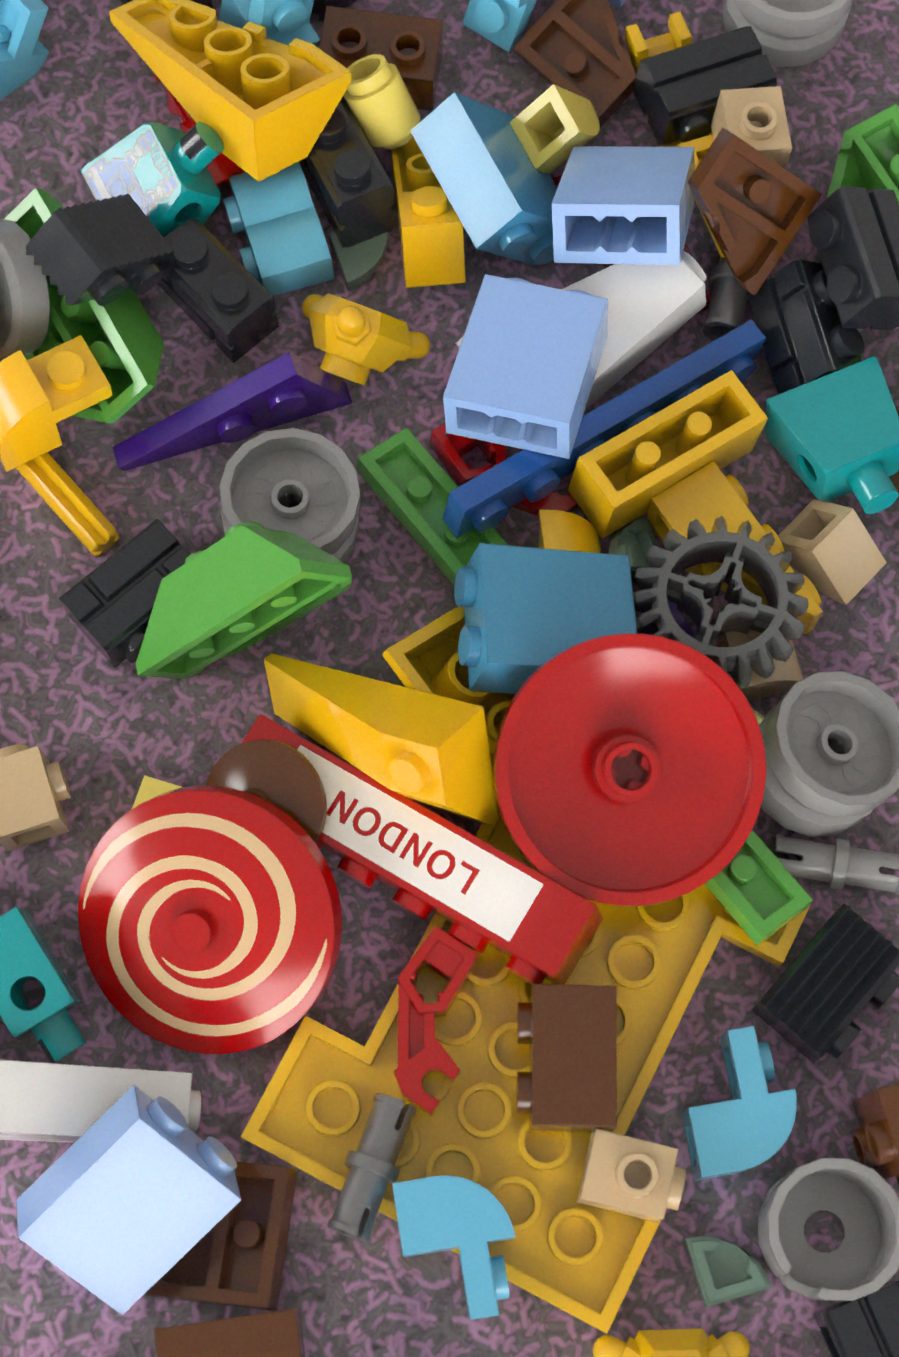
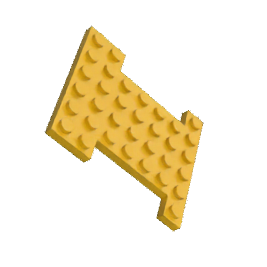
[241,763,811,1334]

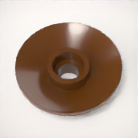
[206,739,327,845]

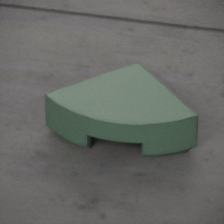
[328,230,388,291]
[609,518,658,582]
[683,1236,772,1307]

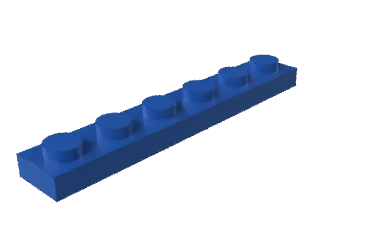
[443,319,766,539]

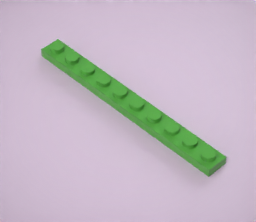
[357,427,813,946]

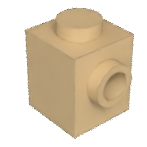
[711,86,792,169]
[0,744,71,852]
[576,1128,686,1222]

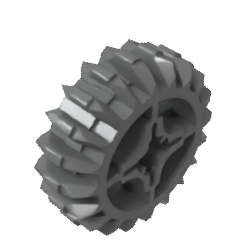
[633,516,808,689]

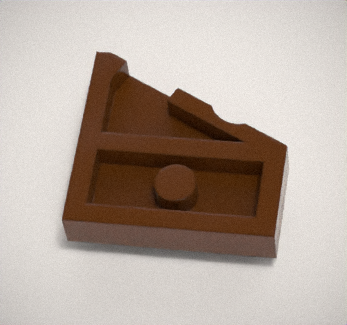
[513,0,636,127]
[687,127,822,296]
[144,1162,298,1311]

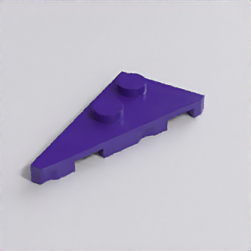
[112,352,353,471]

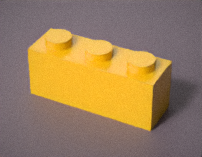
[568,370,768,539]

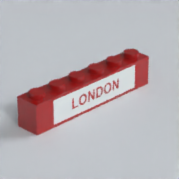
[241,714,603,985]

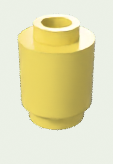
[343,54,421,149]

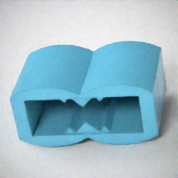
[223,161,335,297]

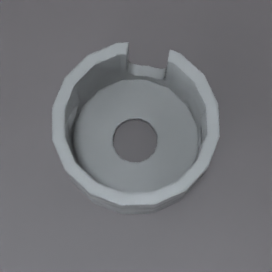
[758,1158,899,1301]

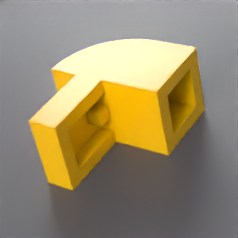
[0,335,113,472]

